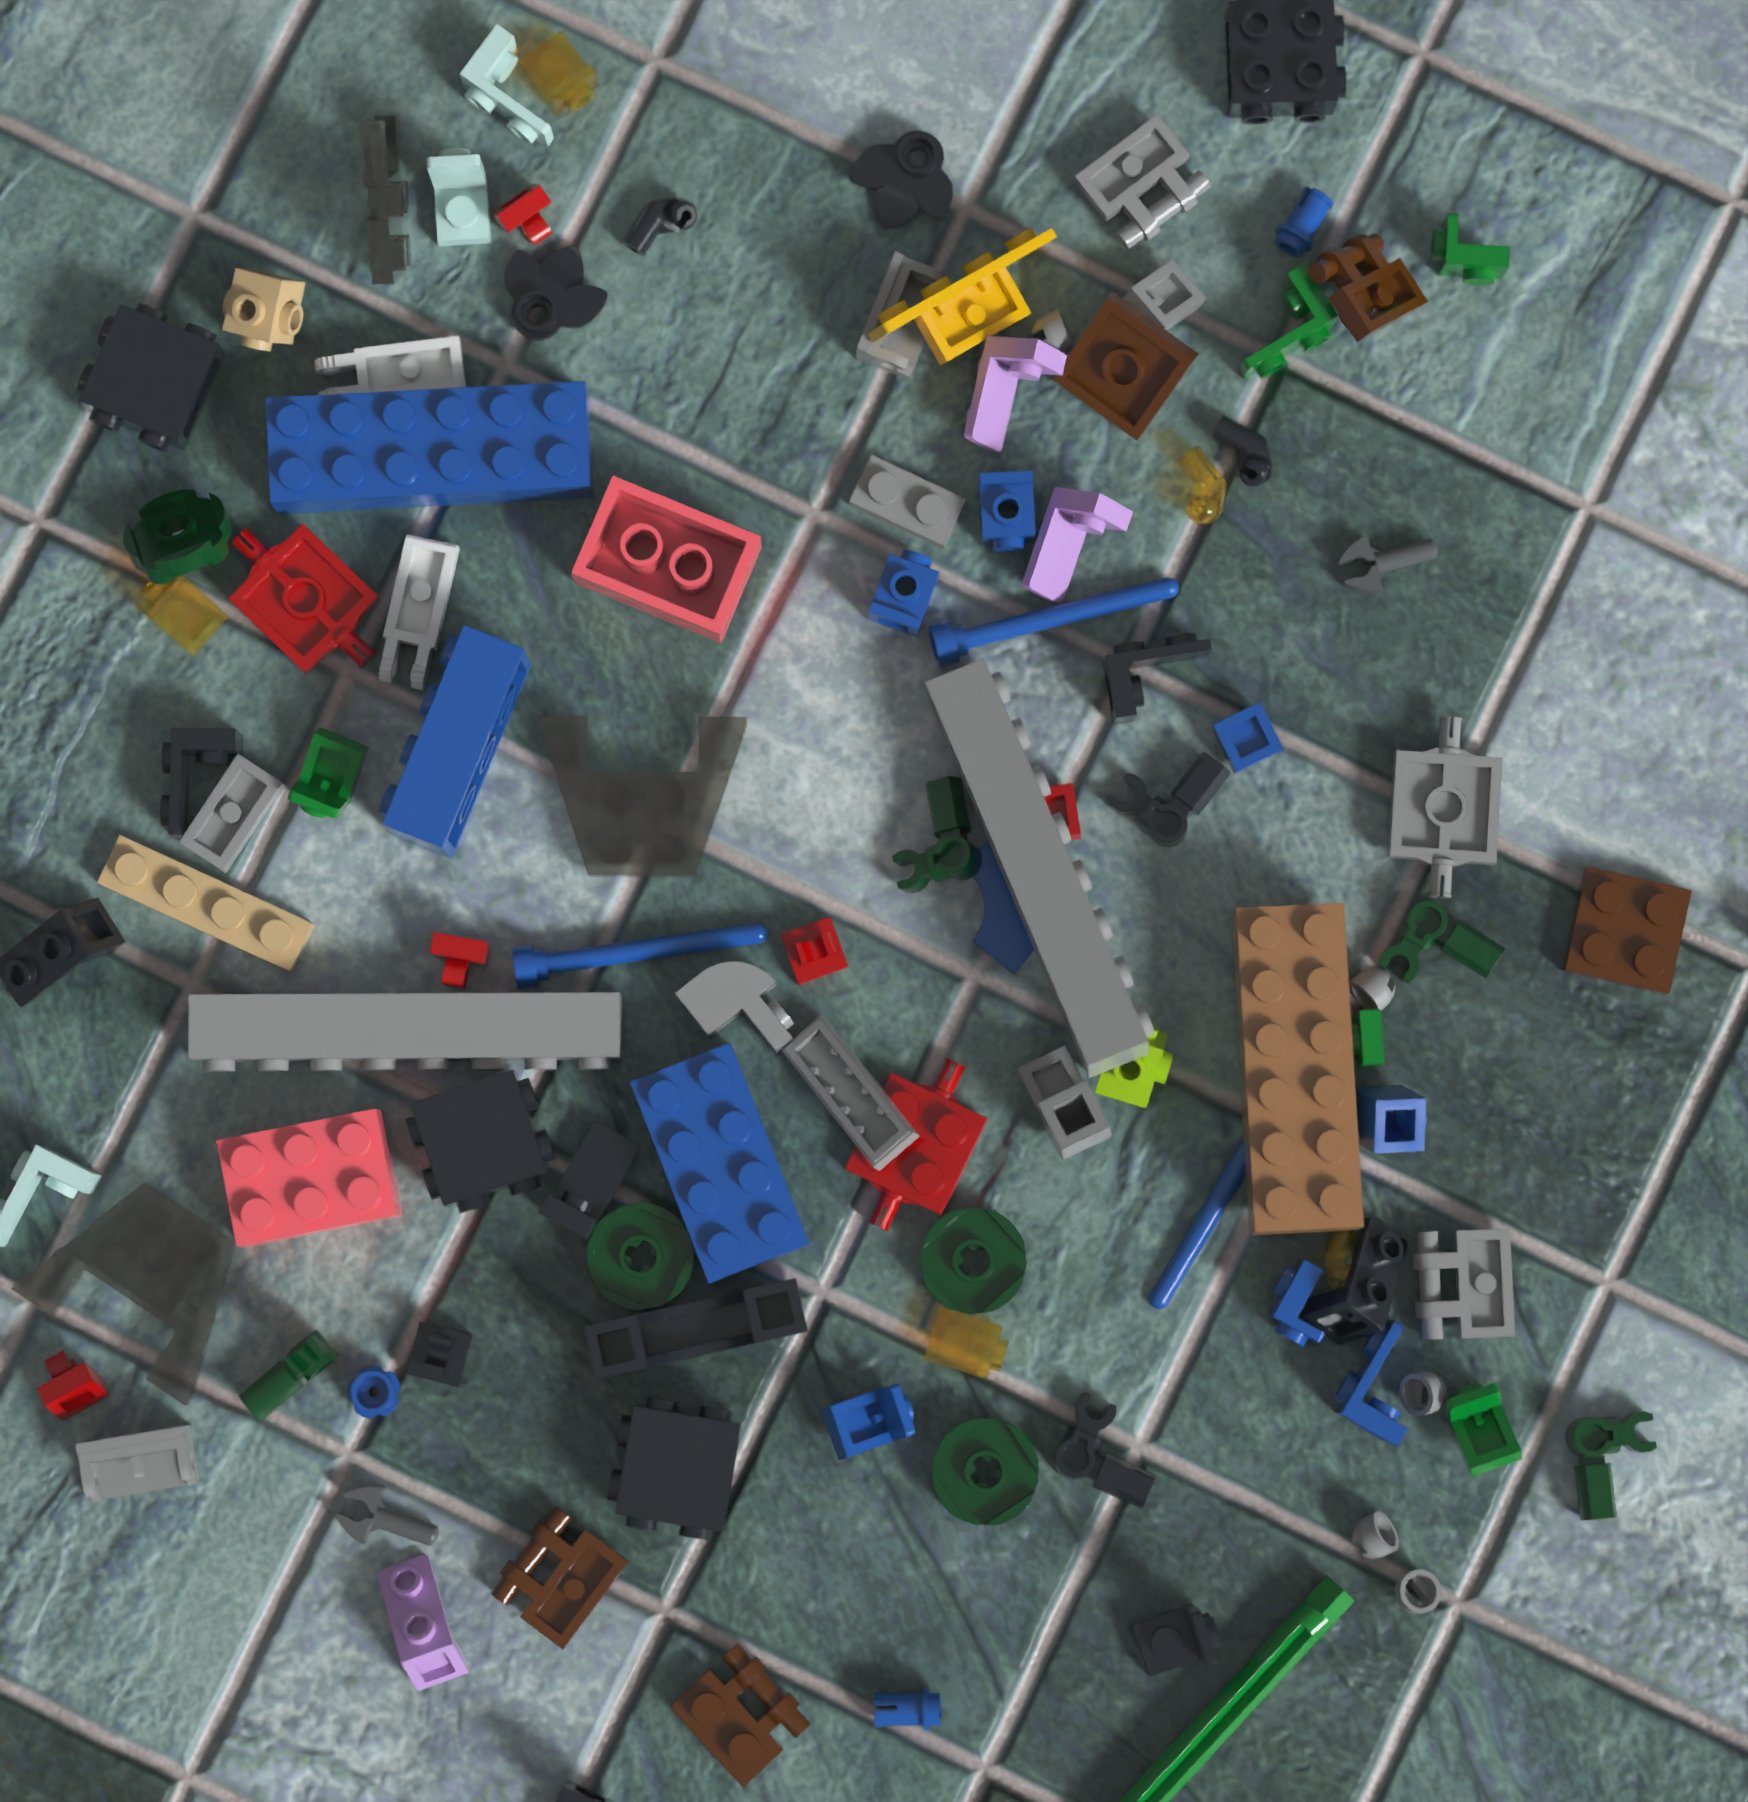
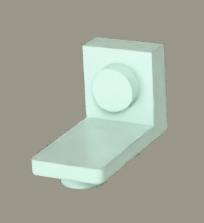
[460,24,554,147]
[426,148,491,246]
[0,1145,102,1247]

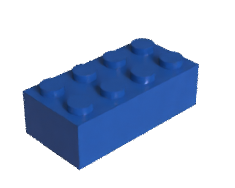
[379,625,532,859]
[630,1042,810,1284]

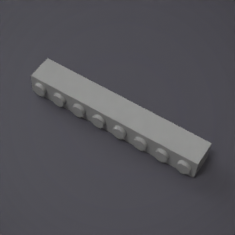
[925,658,1155,1078]
[188,992,622,1072]

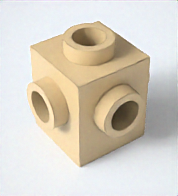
[222,268,306,351]

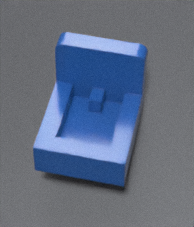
[1268,1260,1325,1347]
[821,1383,915,1460]

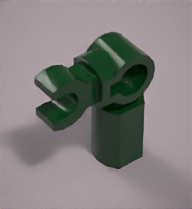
[892,776,982,893]
[1378,900,1505,984]
[239,1330,339,1422]
[1565,1412,1657,1520]

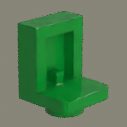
[1431,213,1510,286]
[287,727,369,818]
[1446,1383,1522,1477]

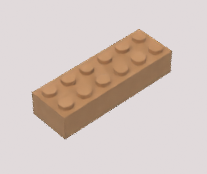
[1231,903,1364,1235]

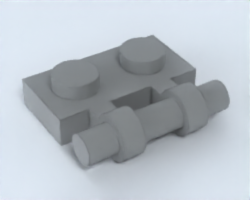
[1074,114,1211,250]
[1412,1229,1515,1340]

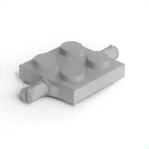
[1387,716,1503,899]

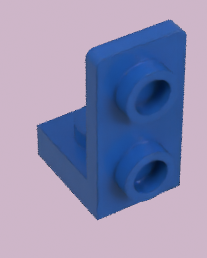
[1334,1320,1408,1447]

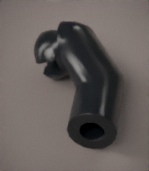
[622,197,697,256]
[1211,415,1273,487]

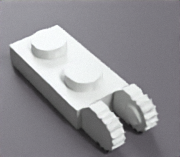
[314,336,466,395]
[378,535,460,690]

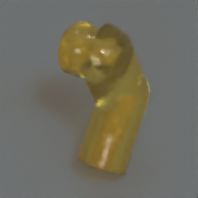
[1178,446,1227,525]
[1324,1230,1358,1290]

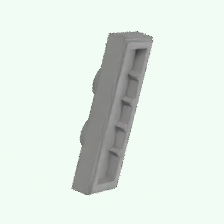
[781,1015,920,1171]

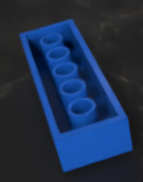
[266,381,594,514]

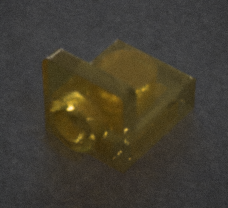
[519,31,599,116]
[137,575,228,656]
[924,1308,1009,1379]

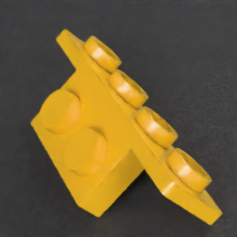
[868,228,1057,366]

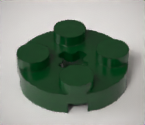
[123,489,232,584]
[586,1202,695,1310]
[919,1207,1027,1315]
[932,1418,1039,1526]

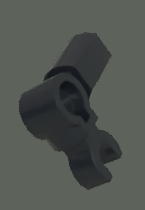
[1107,752,1231,847]
[1053,1392,1156,1509]

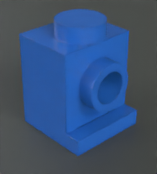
[978,470,1036,553]
[868,549,940,637]

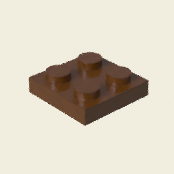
[1052,292,1199,441]
[1562,866,1692,995]

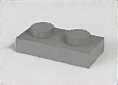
[849,454,967,550]
[179,754,285,873]

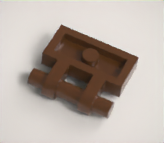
[1308,233,1428,342]
[491,1506,629,1650]
[670,1643,811,1787]

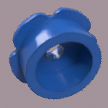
[347,1365,401,1419]

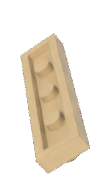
[97,835,315,973]

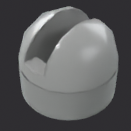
[1031,309,1074,353]
[1349,967,1396,1011]
[1399,1371,1448,1416]
[1352,1511,1399,1559]
[1394,1569,1441,1614]

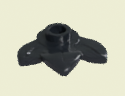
[849,130,953,229]
[504,245,608,341]

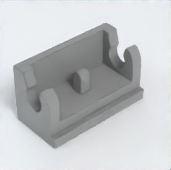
[856,252,944,380]
[75,1425,200,1502]

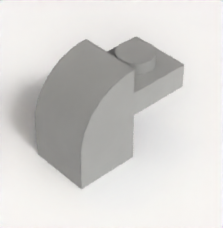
[675,961,794,1053]
[1017,1046,1112,1160]

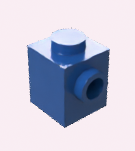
[1355,1085,1427,1154]

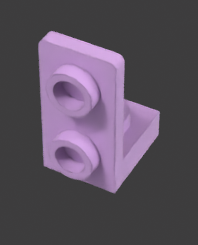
[964,336,1067,452]
[1022,487,1133,604]
[377,1554,469,1691]

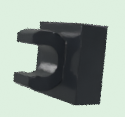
[406,1322,473,1387]

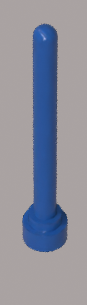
[928,577,1179,667]
[512,923,768,990]
[1149,1138,1246,1309]

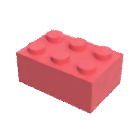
[571,476,762,644]
[216,1108,403,1248]

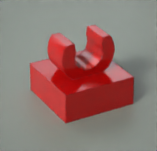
[491,183,552,245]
[780,917,848,986]
[430,932,491,989]
[37,1350,110,1421]

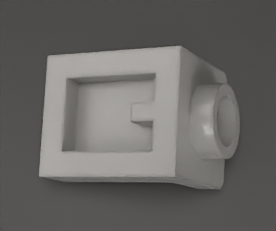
[1123,259,1207,330]

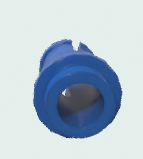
[1274,187,1334,258]
[874,1687,941,1731]

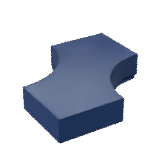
[973,840,1034,976]

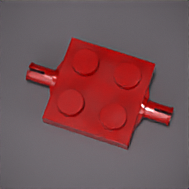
[228,523,380,674]
[845,1058,988,1232]

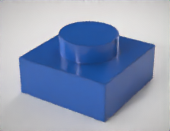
[1211,702,1284,775]

